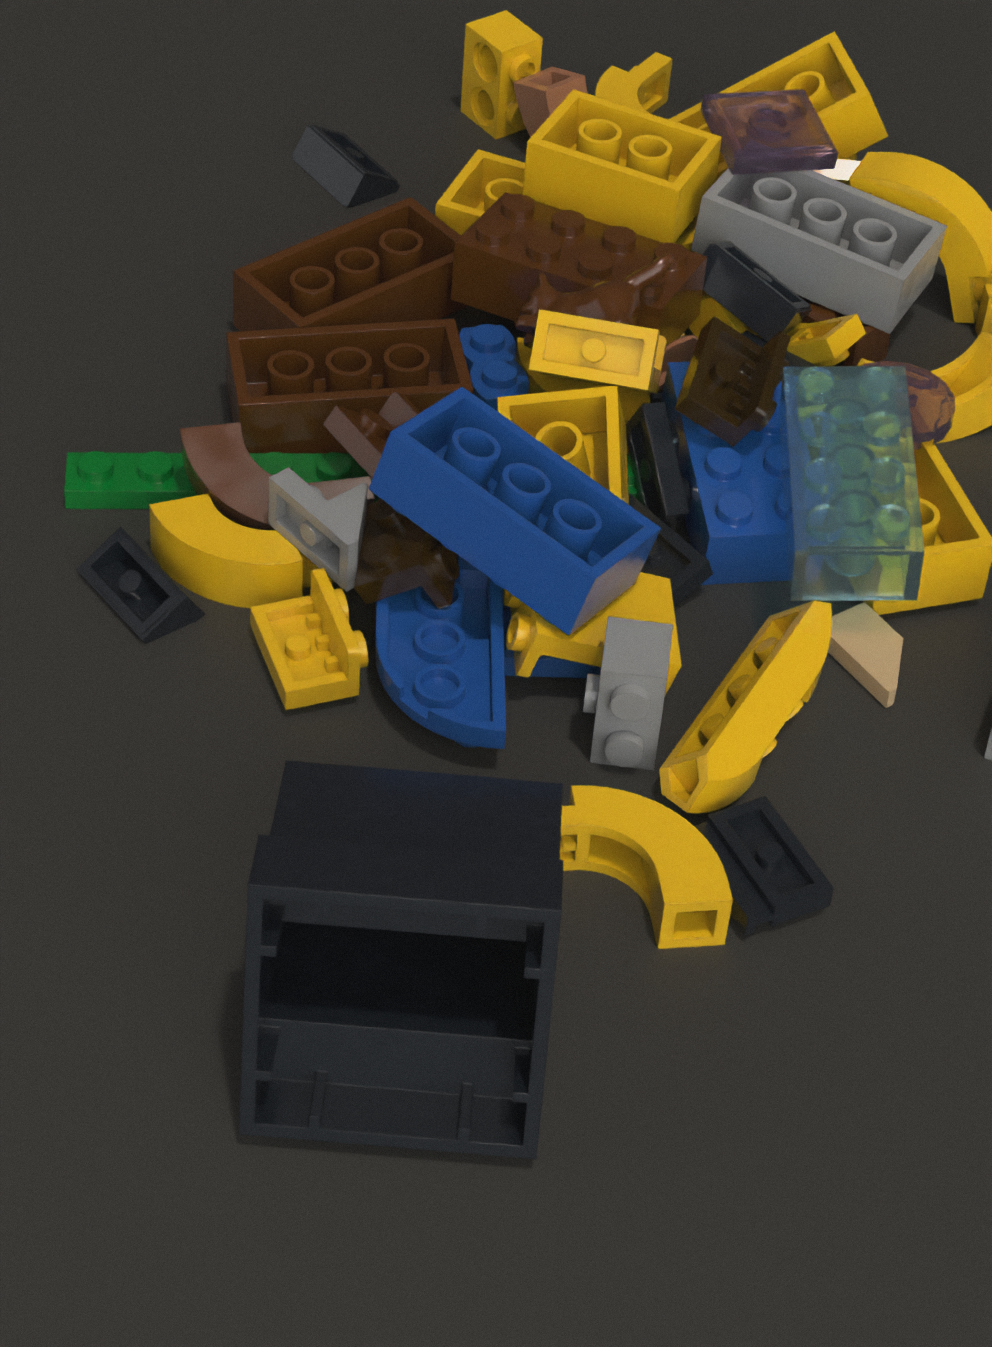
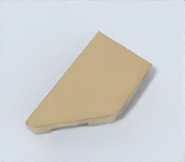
[828,602,904,708]

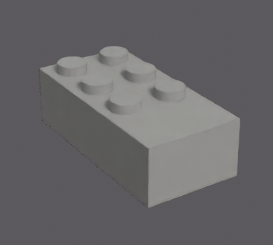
[691,145,947,334]

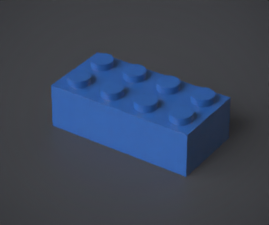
[661,361,829,585]
[369,387,661,636]

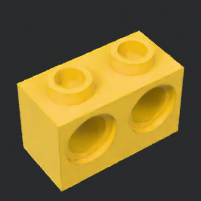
[460,10,543,140]

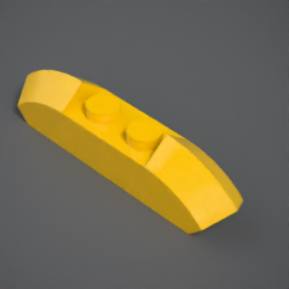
[659,600,832,813]

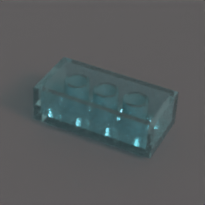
[779,366,924,601]

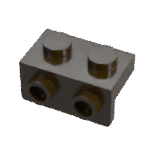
[675,316,791,447]
[354,498,459,609]

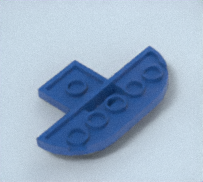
[375,556,601,749]

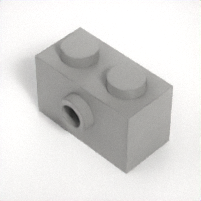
[583,616,673,771]

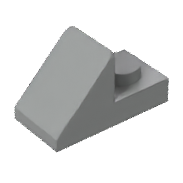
[268,467,368,592]

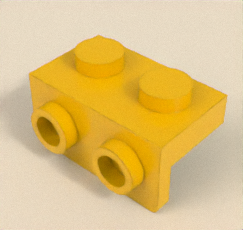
[250,568,368,710]

